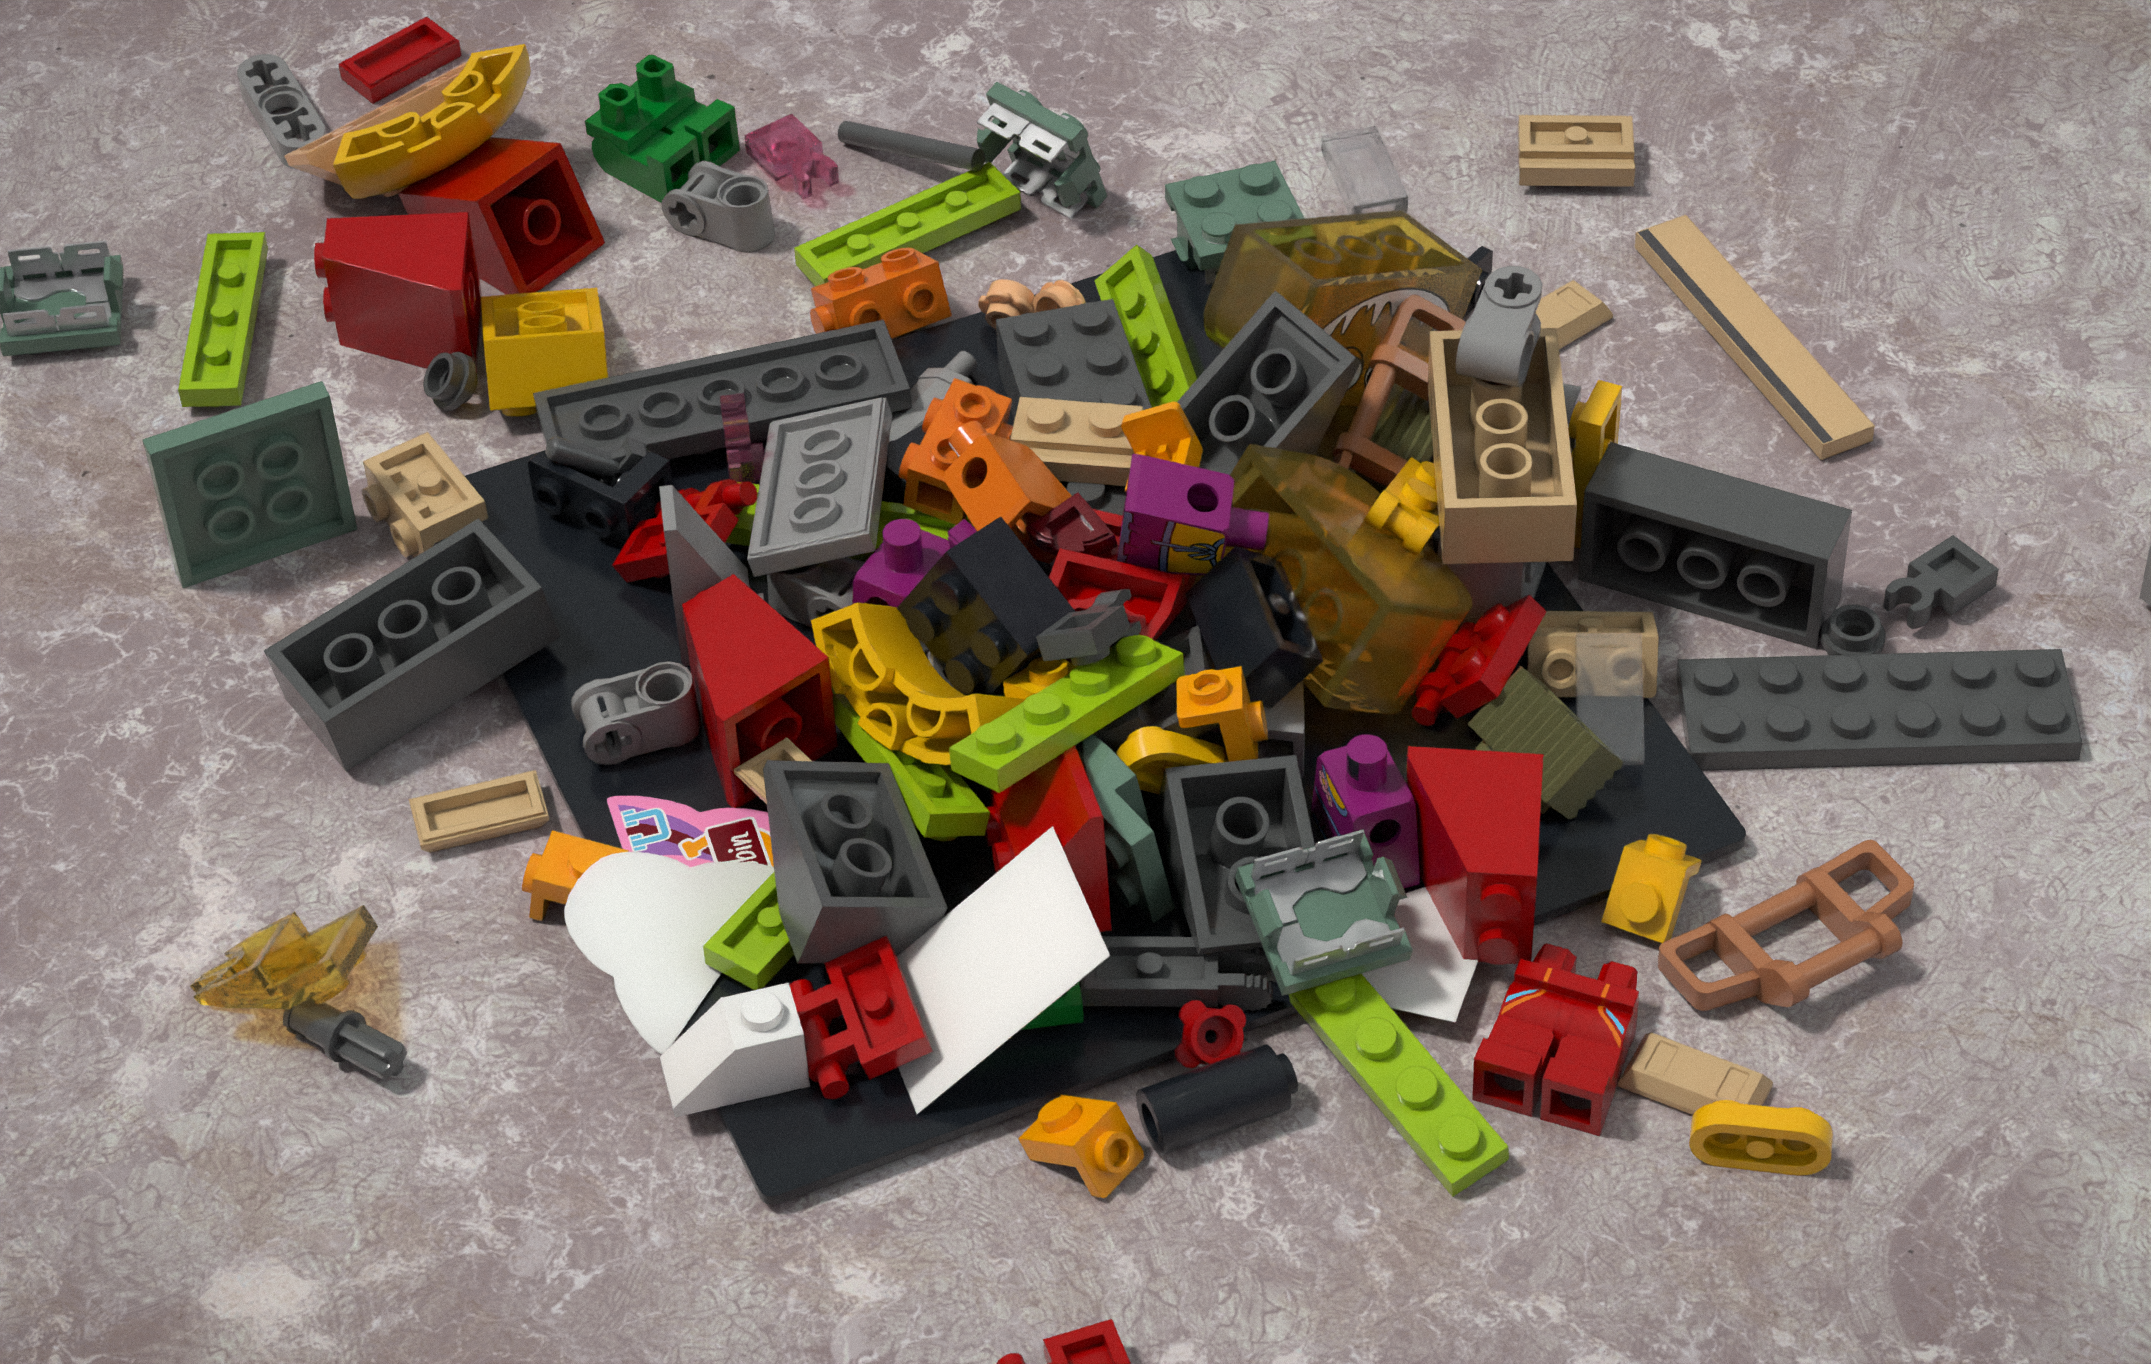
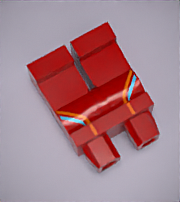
[1472,943,1639,1136]

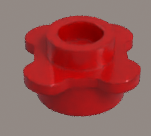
[1175,1000,1246,1068]

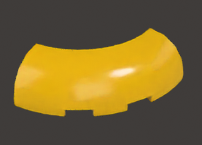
[333,44,531,199]
[811,602,1025,765]

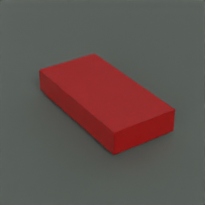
[338,17,462,104]

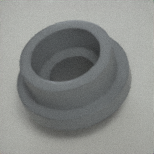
[423,352,478,411]
[1821,604,1886,655]

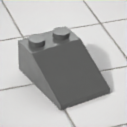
[1177,290,1361,517]
[1157,755,1315,955]
[763,760,947,963]

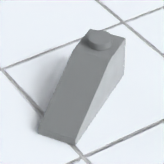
[659,485,764,666]

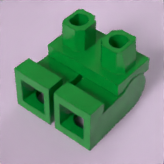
[585,55,740,203]

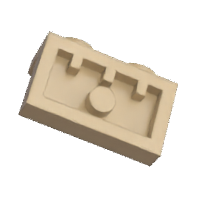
[362,432,488,558]
[1526,611,1659,698]

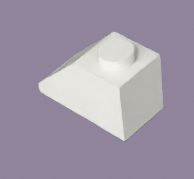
[660,983,810,1117]

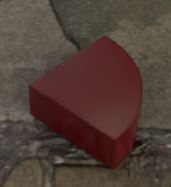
[1026,492,1118,556]

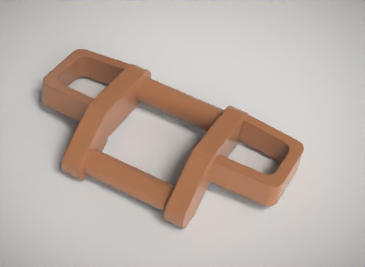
[1318,294,1465,536]
[1657,840,1914,1011]

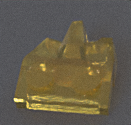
[190,905,378,1010]

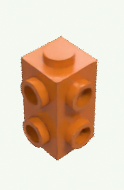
[810,248,952,339]
[899,378,1013,525]

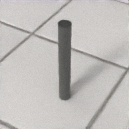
[838,121,985,171]

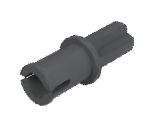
[283,991,407,1079]

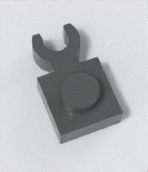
[1883,535,1999,629]

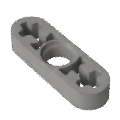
[237,54,326,169]

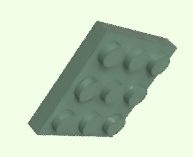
[142,381,358,588]

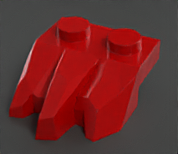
[1049,509,1197,647]

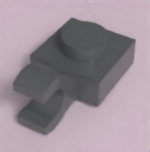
[1036,589,1142,666]

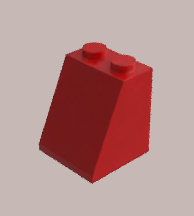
[398,137,605,295]
[314,212,482,374]
[682,574,838,808]
[1406,746,1544,965]

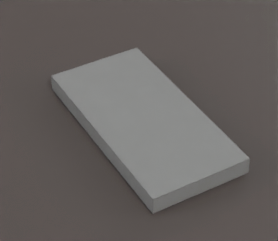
[747,397,892,577]

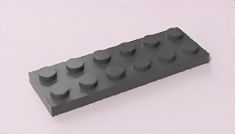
[533,320,912,477]
[1676,649,2082,770]

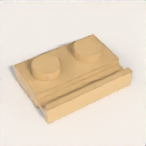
[1518,115,1635,187]
[1010,397,1143,486]

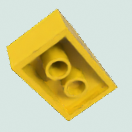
[481,288,608,416]

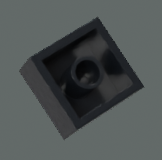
[897,516,1076,696]

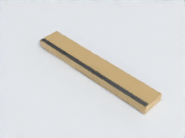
[1635,215,1875,460]

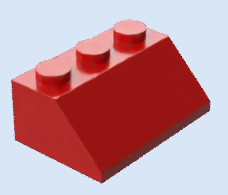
[983,746,1112,932]

